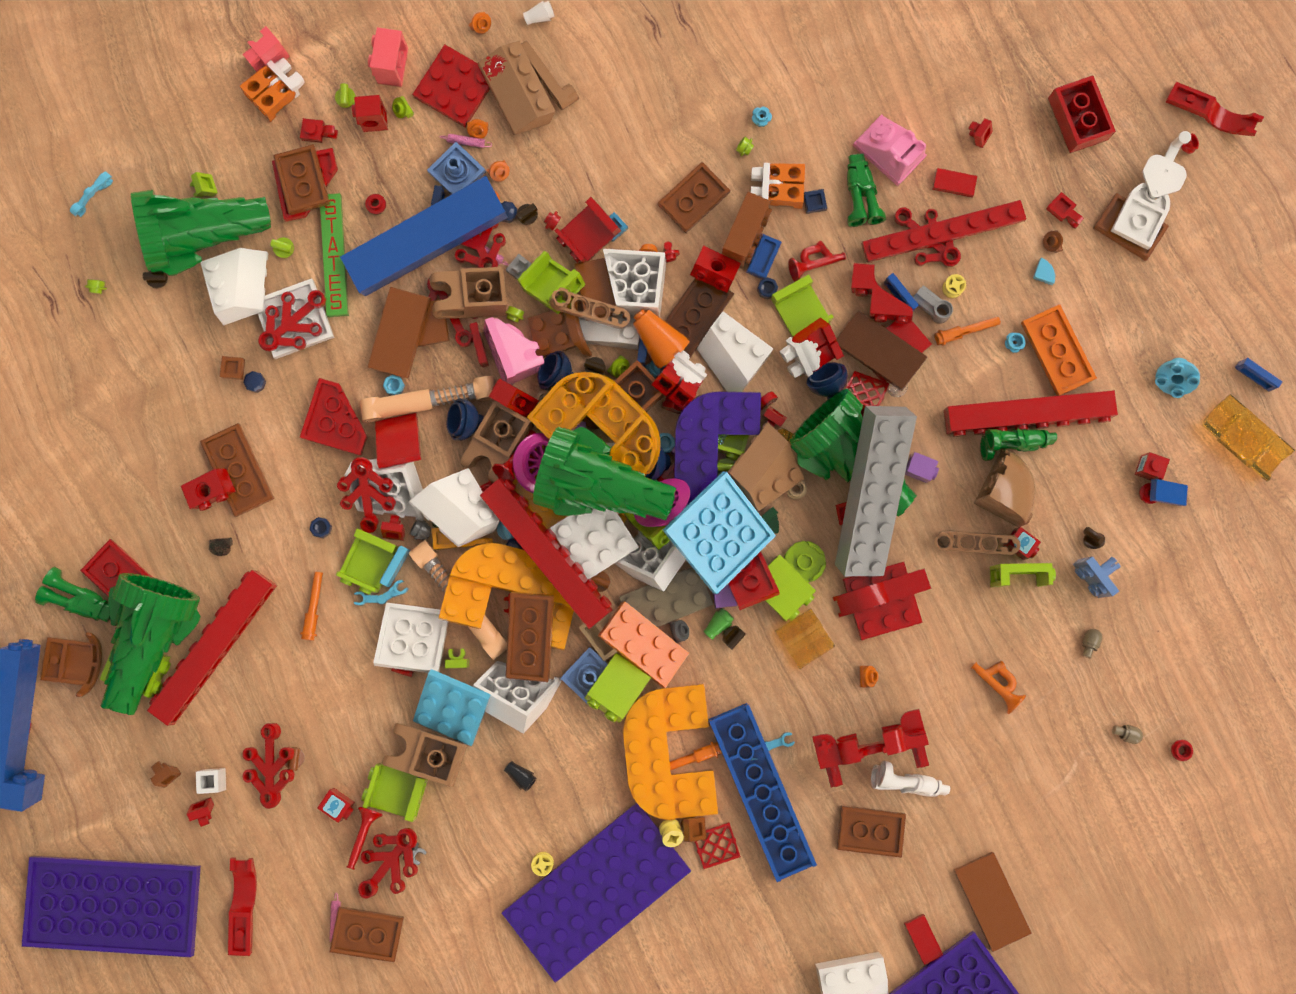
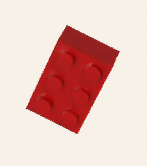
[1048,75,1116,153]

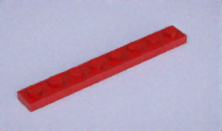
[861,200,1027,263]

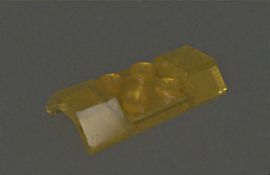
[1202,394,1295,481]

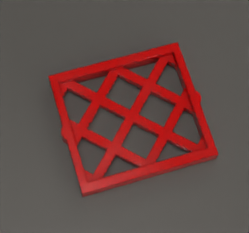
[845,371,890,408]
[695,822,741,869]

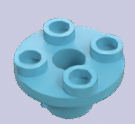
[1155,358,1200,398]

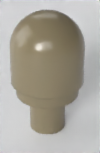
[1082,629,1103,659]
[1112,725,1143,744]

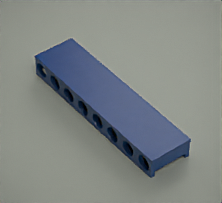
[340,176,508,296]
[708,703,817,882]

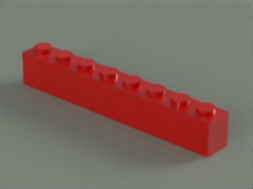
[943,390,1118,437]
[480,478,613,629]
[147,570,278,726]

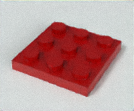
[412,44,490,128]
[842,562,923,640]

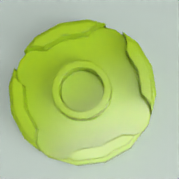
[784,541,826,583]

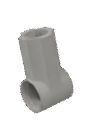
[913,285,953,324]

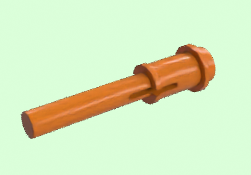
[934,317,1001,346]
[300,572,323,641]
[670,741,722,771]

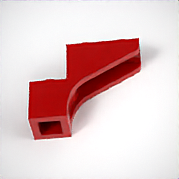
[851,263,913,324]

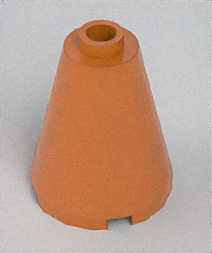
[633,309,690,368]

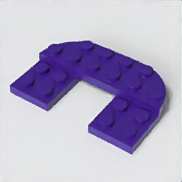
[674,392,761,512]

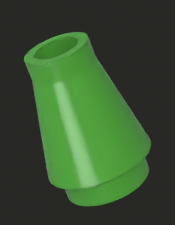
[704,608,734,640]

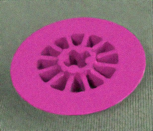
[513,433,549,493]
[634,478,690,527]

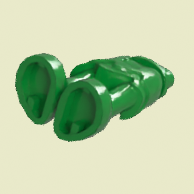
[847,154,886,227]
[980,428,1057,461]
[35,567,110,623]

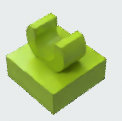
[190,172,218,197]
[445,648,469,669]

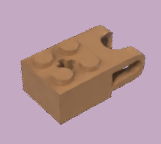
[429,267,507,319]
[461,400,534,484]
[382,723,467,787]

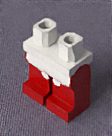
[779,317,844,378]
[651,350,707,409]

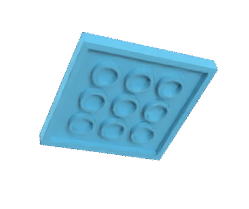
[663,471,776,594]

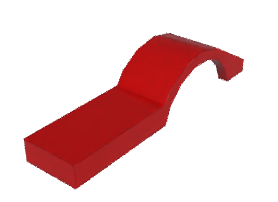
[1166,82,1264,136]
[833,568,932,617]
[228,857,257,956]

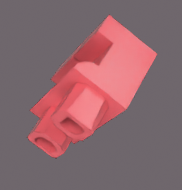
[242,26,290,72]

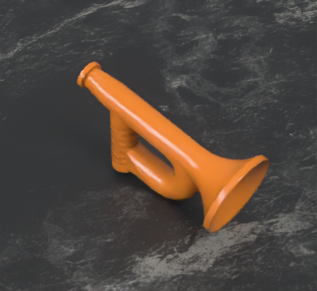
[971,661,1026,714]

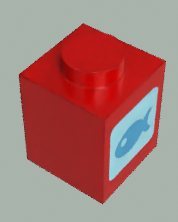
[1134,452,1170,481]
[1003,527,1041,560]
[317,788,355,823]

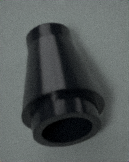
[504,761,537,792]

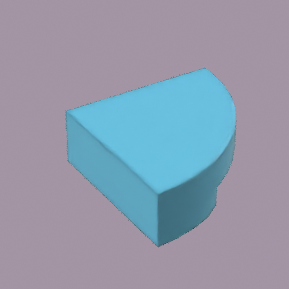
[1033,258,1055,285]

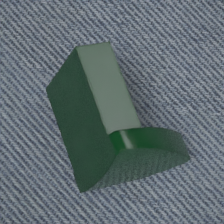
[761,507,779,534]

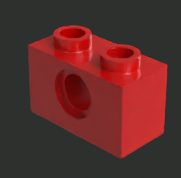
[352,95,388,132]
[690,245,741,293]
[489,378,539,418]
[181,469,236,511]

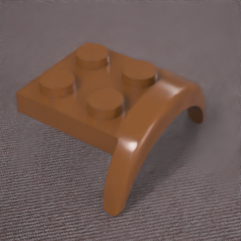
[528,299,592,358]
[40,632,102,697]

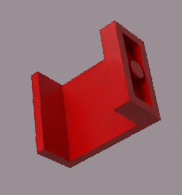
[554,197,622,263]

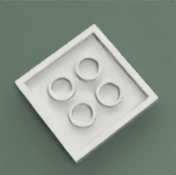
[258,279,335,359]
[550,509,639,579]
[373,602,449,673]

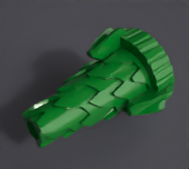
[131,190,271,276]
[790,389,917,517]
[533,427,676,520]
[100,573,201,715]

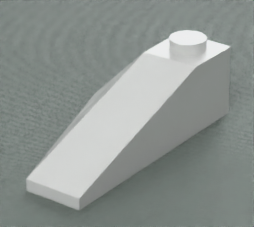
[579,314,640,350]

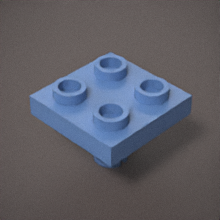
[427,142,486,195]
[1073,556,1121,598]
[560,647,608,703]

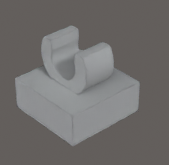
[506,254,531,280]

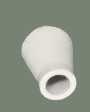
[523,1,555,25]

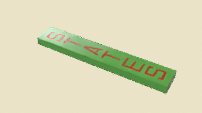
[320,193,349,317]

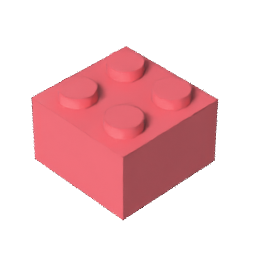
[368,27,408,87]

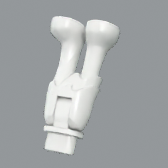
[871,761,950,797]

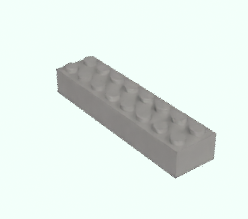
[835,406,917,576]

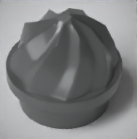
[409,519,431,540]

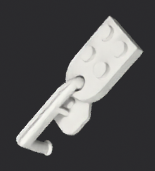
[1111,131,1191,250]

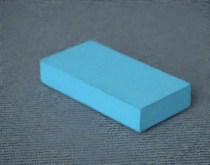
[380,546,411,587]

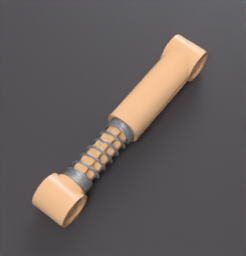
[359,376,495,423]
[408,539,508,660]

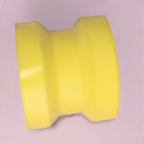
[942,274,966,298]
[659,820,684,847]
[531,852,554,876]

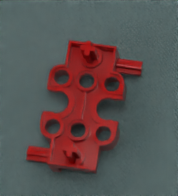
[812,709,929,788]

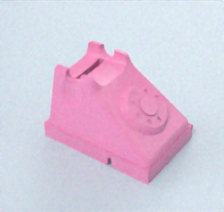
[853,114,927,186]
[483,317,544,385]

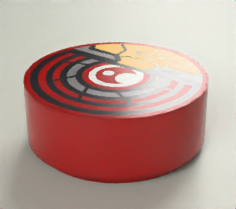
[761,391,778,410]

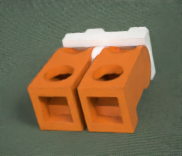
[240,58,305,122]
[751,163,805,209]

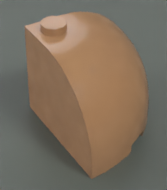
[974,448,1035,527]

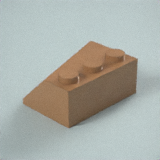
[727,422,805,511]

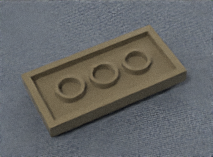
[619,568,714,627]

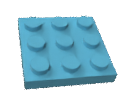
[413,669,491,746]

